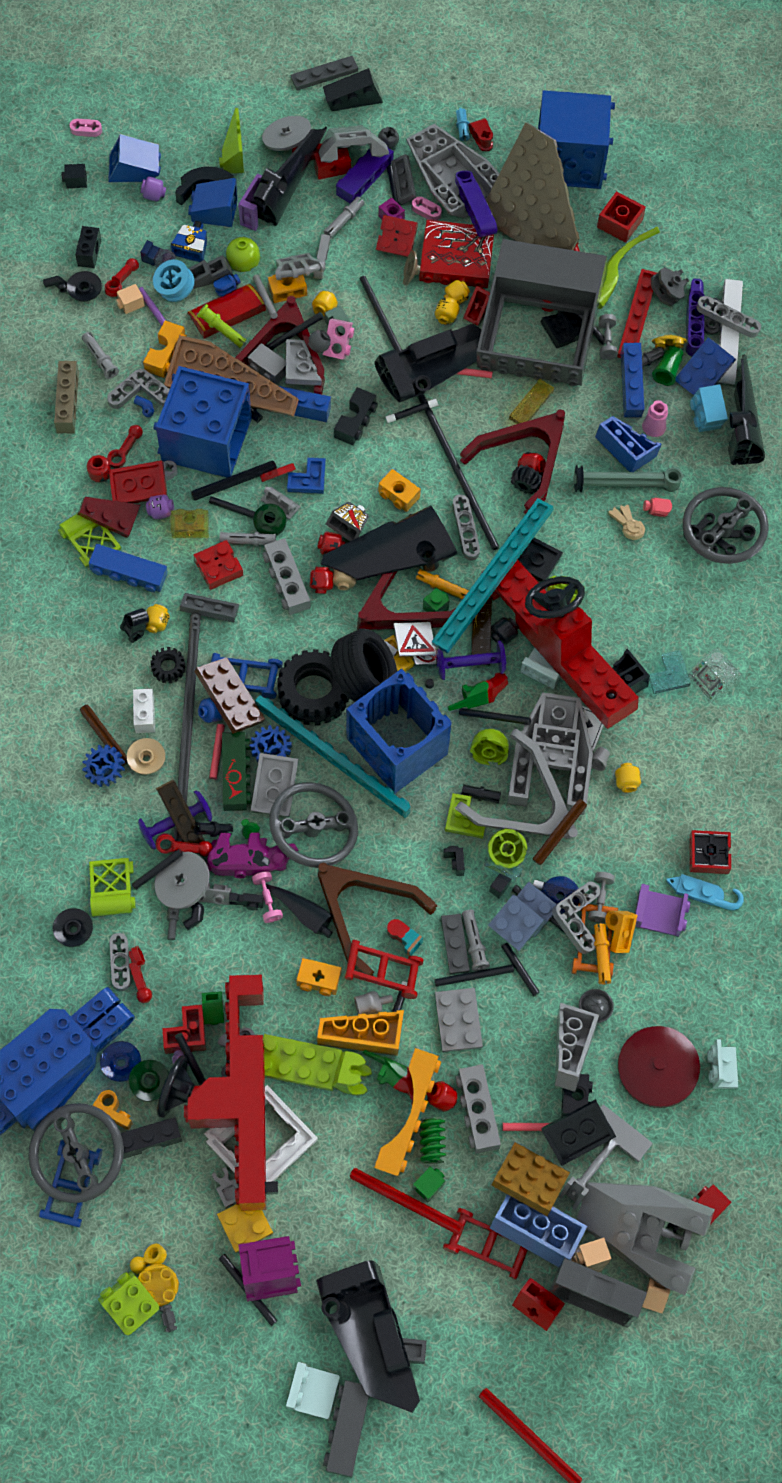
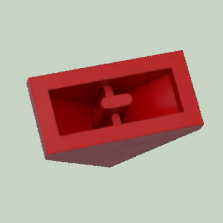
[463,286,490,326]

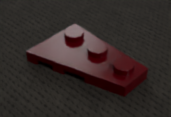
[77,496,140,538]

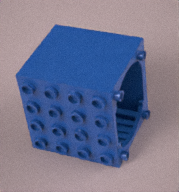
[538,90,615,189]
[153,366,252,478]
[346,669,452,794]

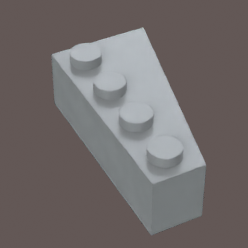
[555,1003,599,1092]

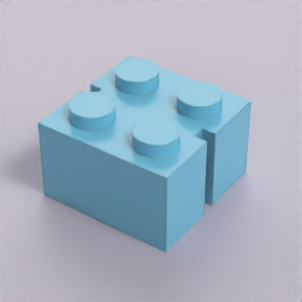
[690,384,728,432]

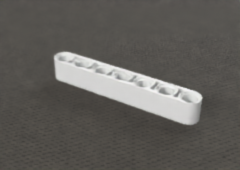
[718,279,743,385]

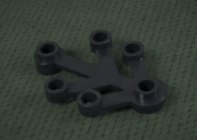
[683,512,756,555]

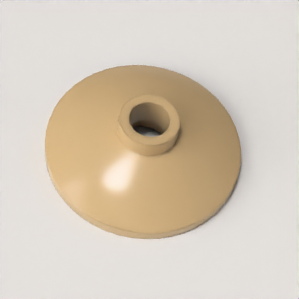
[127,738,165,775]

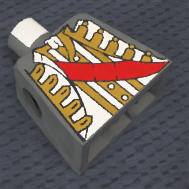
[325,502,369,541]

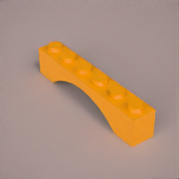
[374,1048,442,1176]

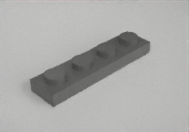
[291,56,358,91]

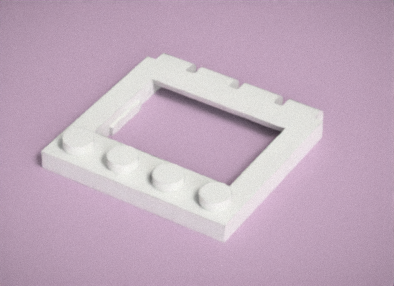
[204,1085,318,1182]

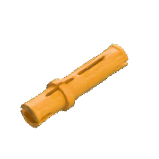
[416,568,469,600]
[594,923,611,985]

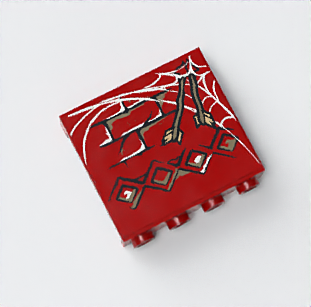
[419,220,494,288]

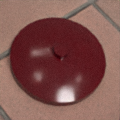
[618,1026,700,1108]

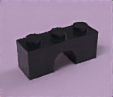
[334,387,378,446]
[121,1117,182,1159]

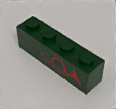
[222,732,251,811]

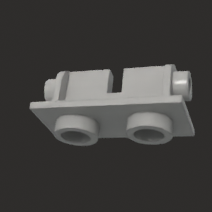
[260,486,300,520]
[198,883,231,905]

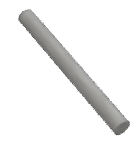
[253,274,278,319]

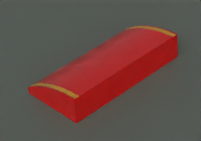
[188,284,266,339]

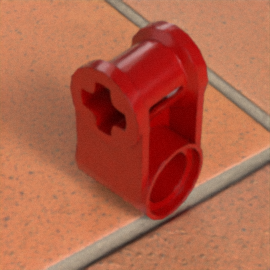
[469,118,493,152]

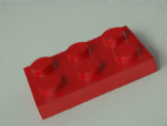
[109,460,168,503]

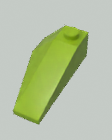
[219,108,244,174]

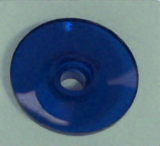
[541,876,579,914]
[100,1041,141,1082]

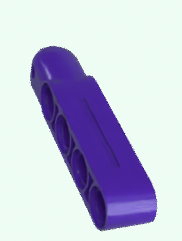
[455,170,497,237]
[686,278,705,357]

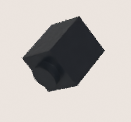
[61,164,87,189]

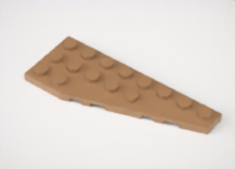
[164,335,299,417]

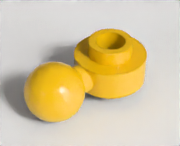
[130,1243,167,1274]

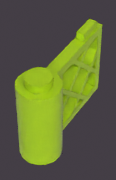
[58,513,121,567]
[89,858,136,917]

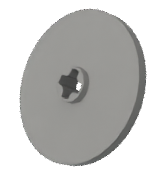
[262,116,312,151]
[155,852,210,909]

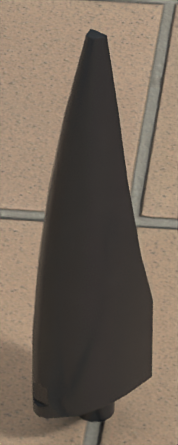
[266,884,333,938]

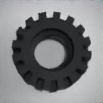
[150,647,185,683]

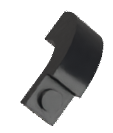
[175,166,234,205]

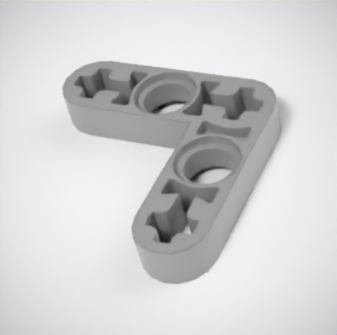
[107,369,170,409]
[552,882,600,954]

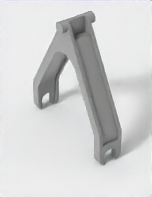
[455,728,578,839]

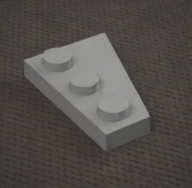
[285,339,322,386]

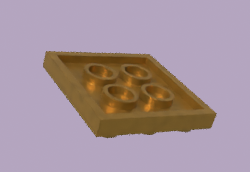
[491,1142,570,1216]

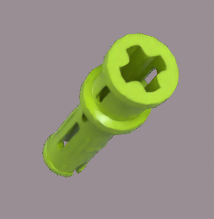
[197,304,246,348]

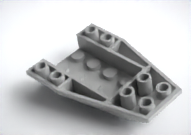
[406,124,499,218]

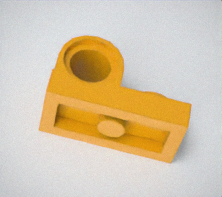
[605,911,638,953]
[92,1090,133,1131]

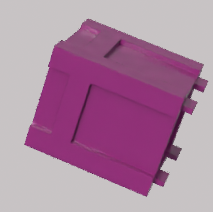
[238,1236,301,1302]

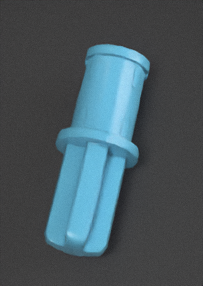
[456,108,470,141]

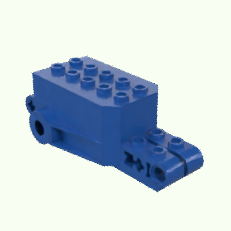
[0,987,135,1135]

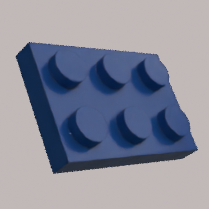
[675,337,736,395]

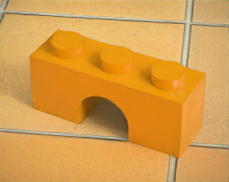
[143,320,187,378]

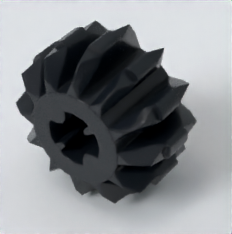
[511,465,542,494]

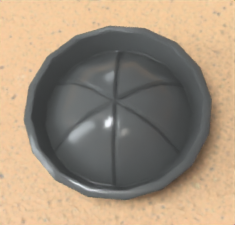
[579,989,614,1023]

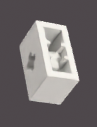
[133,689,155,733]

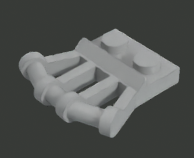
[275,253,325,280]

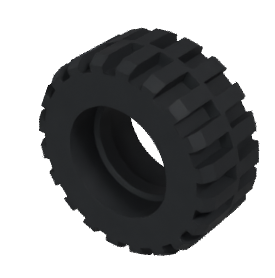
[277,649,349,725]

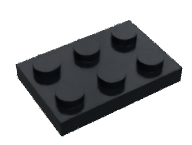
[507,527,563,582]
[541,1099,616,1166]

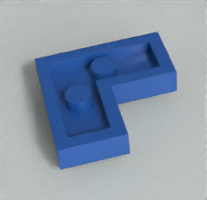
[287,458,326,494]

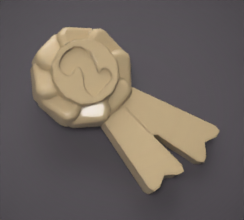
[608,505,645,540]

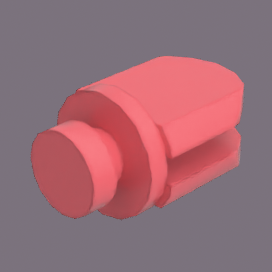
[643,498,672,517]

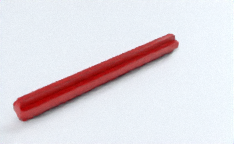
[350,1168,463,1235]
[479,1388,582,1483]

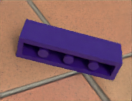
[336,147,394,204]

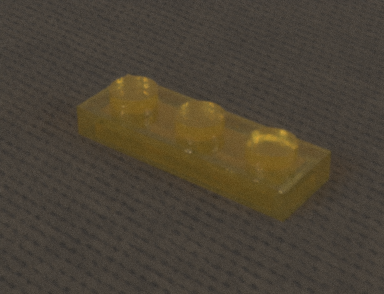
[509,379,554,424]

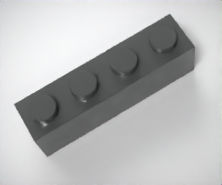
[323,1380,369,1477]

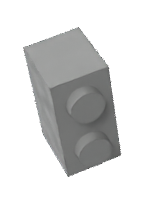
[248,343,286,385]

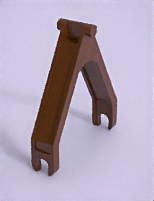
[318,862,437,976]

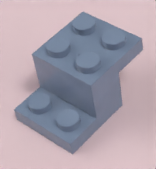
[488,882,557,951]

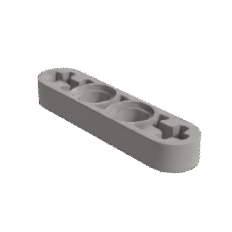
[696,296,761,338]
[453,494,480,560]

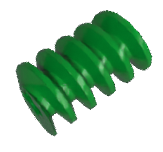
[419,1118,446,1164]

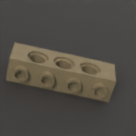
[54,361,79,434]

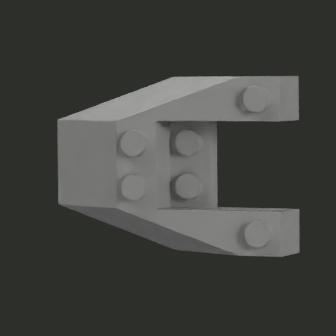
[507,692,593,815]
[577,1182,715,1295]

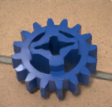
[250,725,292,763]
[82,744,125,787]

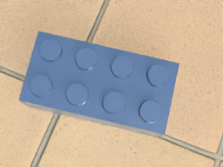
[490,1195,587,1267]

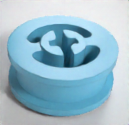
[153,259,194,302]

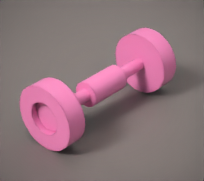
[252,871,283,923]

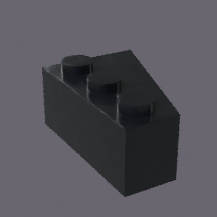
[323,68,383,112]
[612,648,650,694]

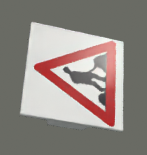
[394,622,436,656]

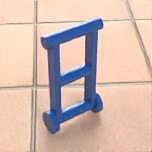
[211,653,283,699]
[39,1139,103,1228]

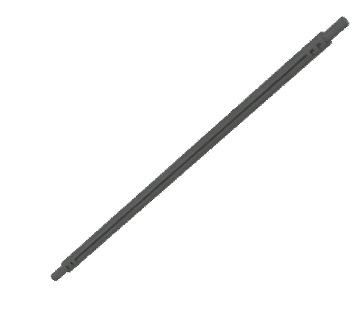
[167,599,201,940]

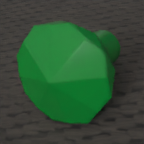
[241,819,260,839]

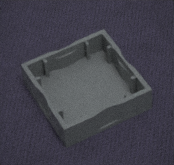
[549,1258,647,1328]

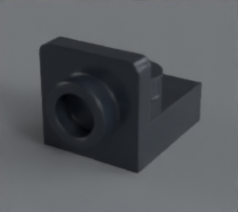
[443,846,465,876]

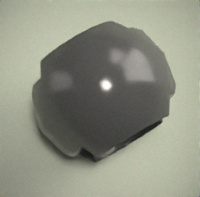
[378,127,399,149]
[308,330,331,353]

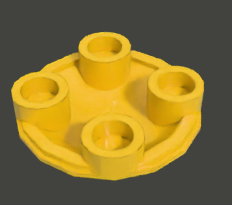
[652,335,687,349]
[138,1264,179,1307]

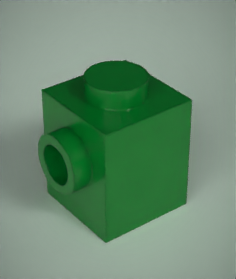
[423,588,450,612]
[202,991,224,1025]
[413,1167,445,1203]

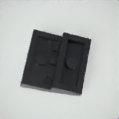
[540,311,582,348]

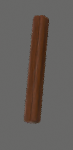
[80,704,128,766]
[533,799,587,865]

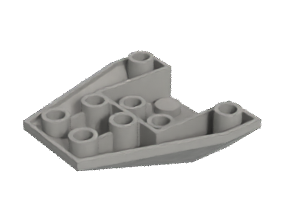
[319,125,389,163]

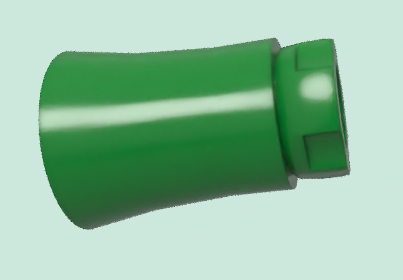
[652,346,684,386]

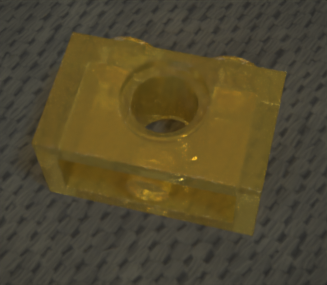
[171,509,209,538]

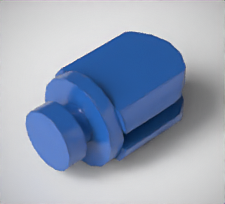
[213,274,241,296]

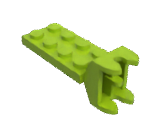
[263,1034,372,1096]

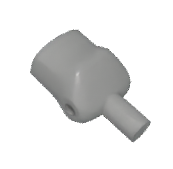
[354,991,393,1015]

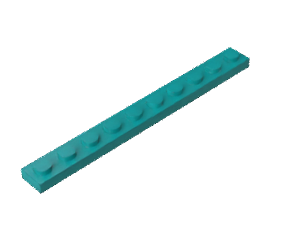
[432,498,554,653]
[255,695,411,818]

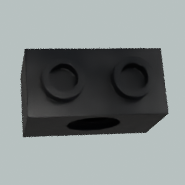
[75,226,101,268]
[561,1074,593,1117]

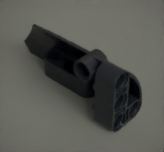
[251,126,327,226]
[374,324,482,403]
[728,354,765,465]
[320,505,457,581]
[316,1260,420,1413]

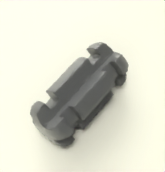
[160,1305,177,1332]

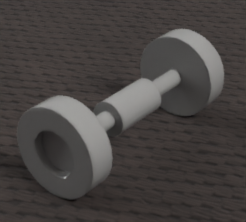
[598,314,617,360]
[588,872,615,923]
[661,1228,692,1251]

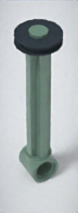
[573,465,683,492]

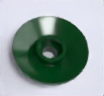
[129,1060,169,1101]

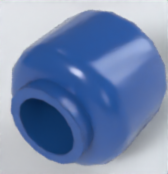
[198,698,223,723]

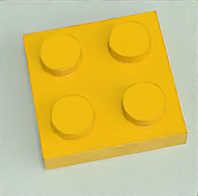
[217,1204,273,1253]

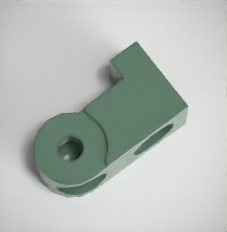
[325,306,353,339]

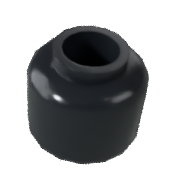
[491,617,519,645]

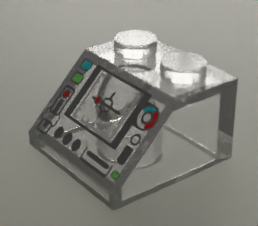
[685,648,742,704]

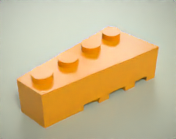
[317,1010,404,1056]

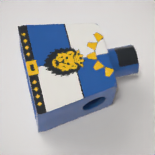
[170,221,207,262]

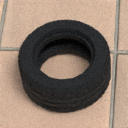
[331,629,397,702]

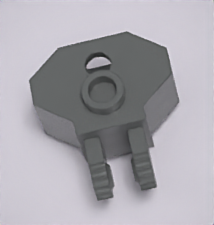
[651,267,689,307]

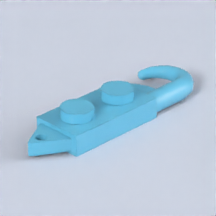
[666,874,744,911]

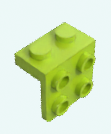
[98,1271,159,1335]

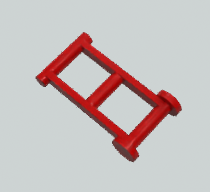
[345,940,424,999]
[442,1208,528,1280]

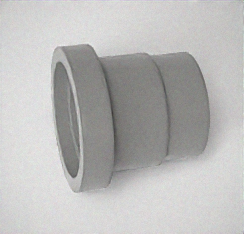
[591,747,610,771]

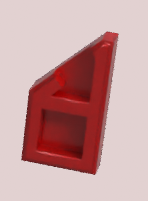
[260,463,296,482]

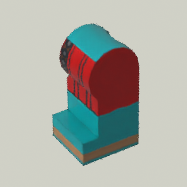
[387,919,423,956]

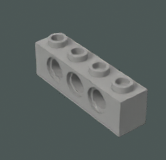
[262,538,311,615]
[455,1064,501,1154]

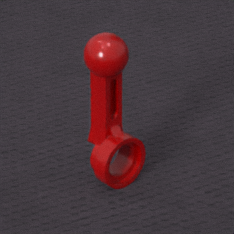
[105,258,139,297]
[107,425,143,468]
[155,833,213,857]
[129,945,152,1003]

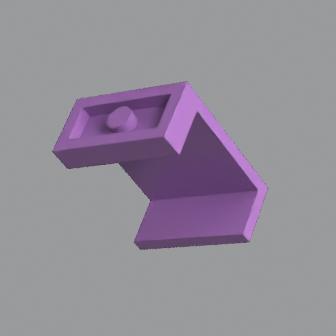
[238,174,262,231]
[635,884,691,937]

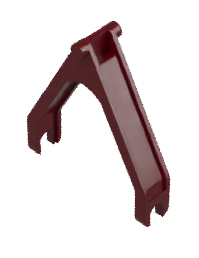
[235,296,325,395]
[460,409,565,514]
[357,571,457,630]

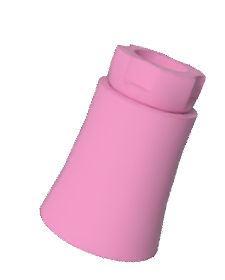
[642,400,668,437]

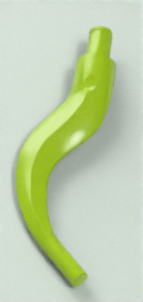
[598,226,660,309]

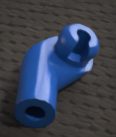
[134,395,154,417]

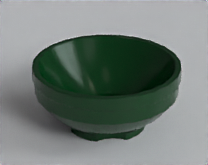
[253,503,287,536]

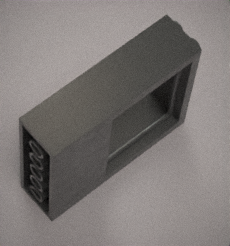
[477,239,607,386]

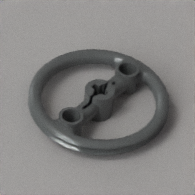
[682,487,769,564]
[269,782,358,868]
[28,1103,124,1203]

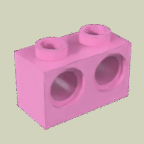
[323,318,354,359]

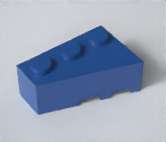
[595,416,662,472]

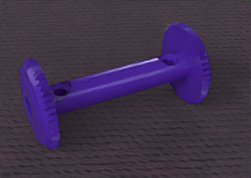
[436,641,506,680]
[138,790,212,850]

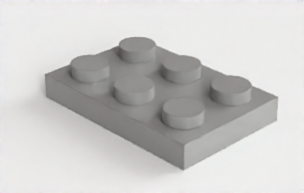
[251,753,299,817]
[435,988,483,1053]

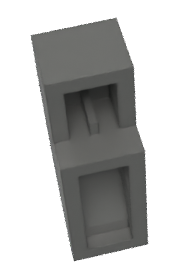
[188,255,233,289]

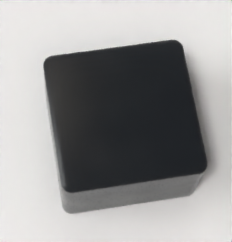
[489,871,512,898]

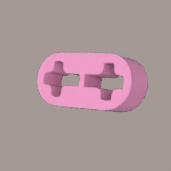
[70,119,102,137]
[412,197,442,221]

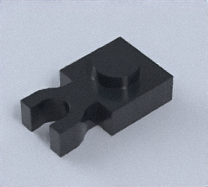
[229,893,264,910]

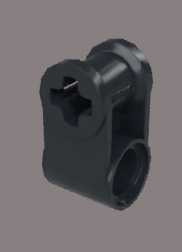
[120,608,149,643]

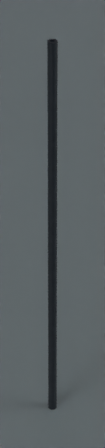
[360,276,499,550]

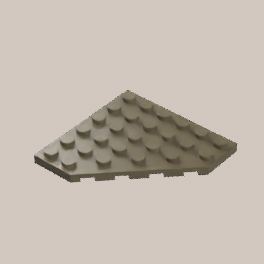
[486,123,580,250]

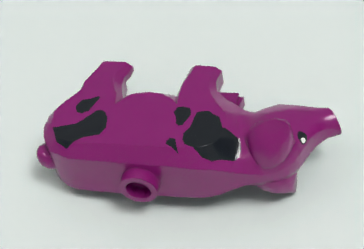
[207,833,299,879]

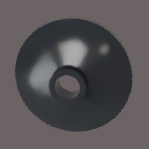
[67,271,102,302]
[53,908,93,947]

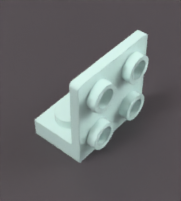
[521,648,561,689]
[707,1039,738,1089]
[286,1362,340,1419]

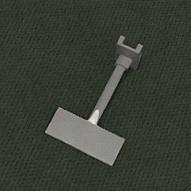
[559,1104,653,1210]

